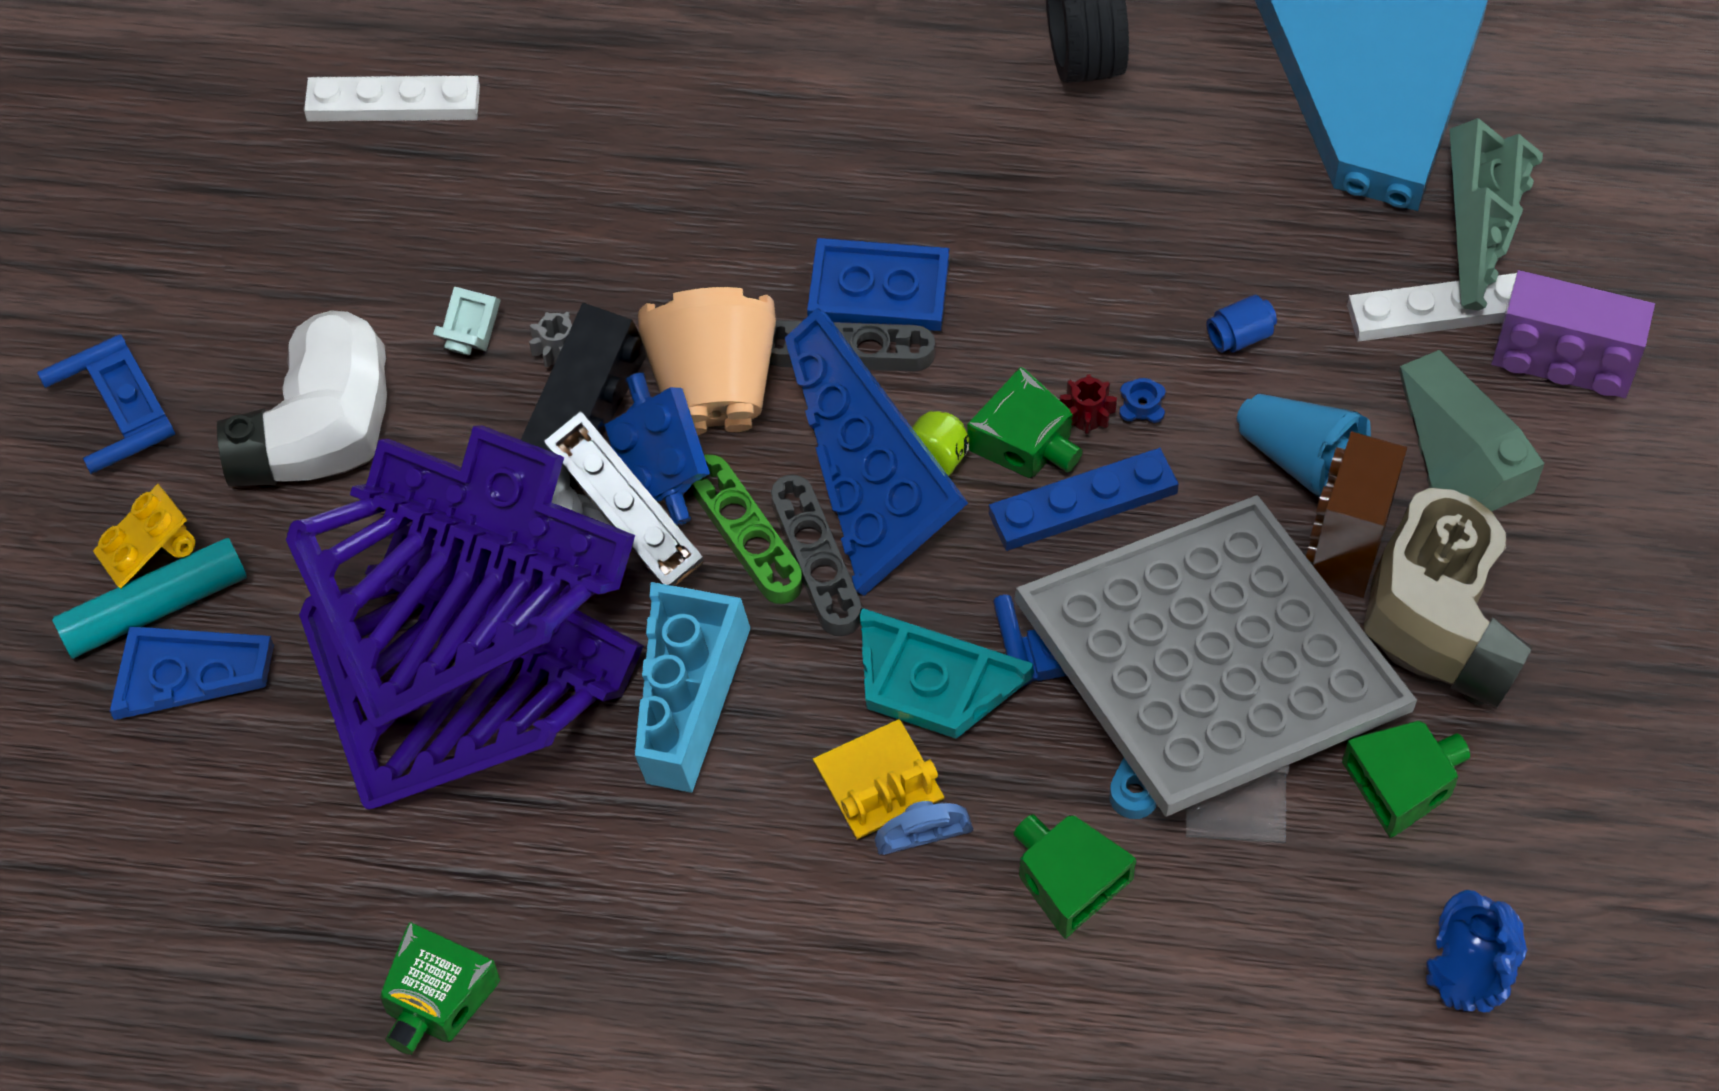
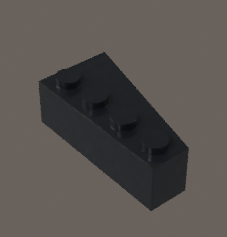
[521,303,647,489]

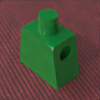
[1342,721,1470,838]
[1013,814,1136,939]

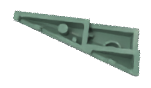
[1450,118,1543,311]

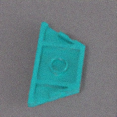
[860,608,1034,739]

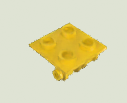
[93,484,195,589]
[813,719,945,840]

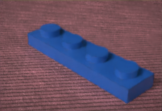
[989,448,1179,551]

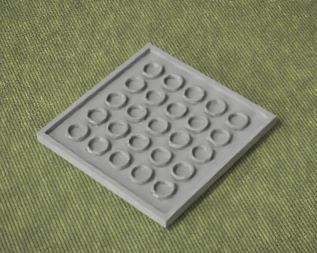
[1014,495,1417,817]

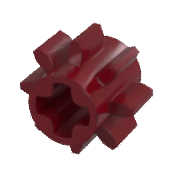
[1060,374,1117,434]

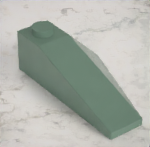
[1399,350,1545,511]

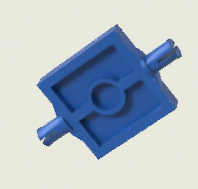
[605,373,710,526]

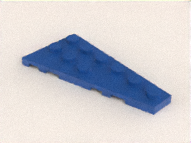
[785,308,968,596]

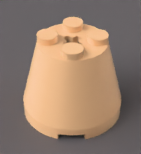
[638,287,776,435]

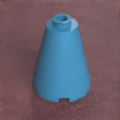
[1237,394,1371,497]

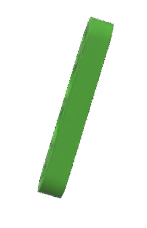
[690,455,802,604]

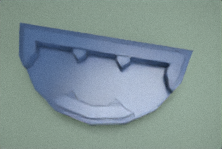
[874,801,974,855]

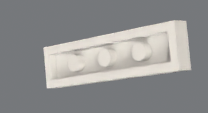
[304,76,480,122]
[1347,273,1517,342]

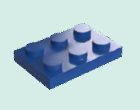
[807,238,949,331]

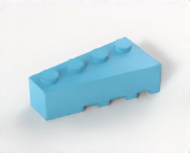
[635,582,751,793]

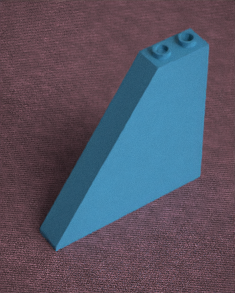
[1255,0,1488,211]

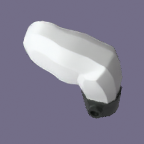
[217,311,387,486]

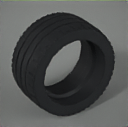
[1046,0,1129,82]

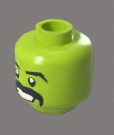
[912,411,969,476]

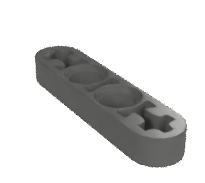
[769,321,935,371]
[771,474,861,636]

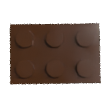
[1306,431,1408,598]

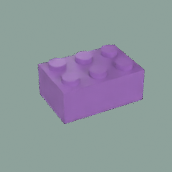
[1491,270,1655,399]

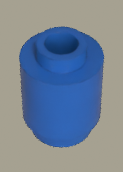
[1206,295,1277,353]

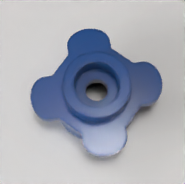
[1119,378,1166,423]

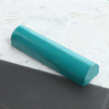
[52,538,247,659]

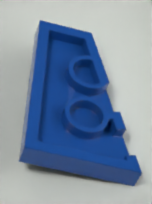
[110,627,274,720]

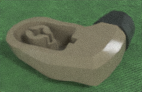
[1363,488,1533,708]

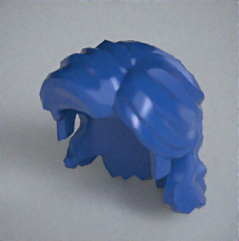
[1426,890,1527,1013]

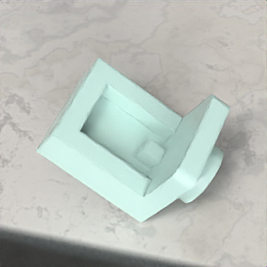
[433,287,501,355]

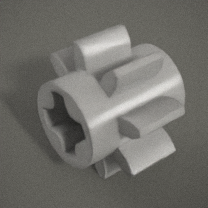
[529,312,572,368]

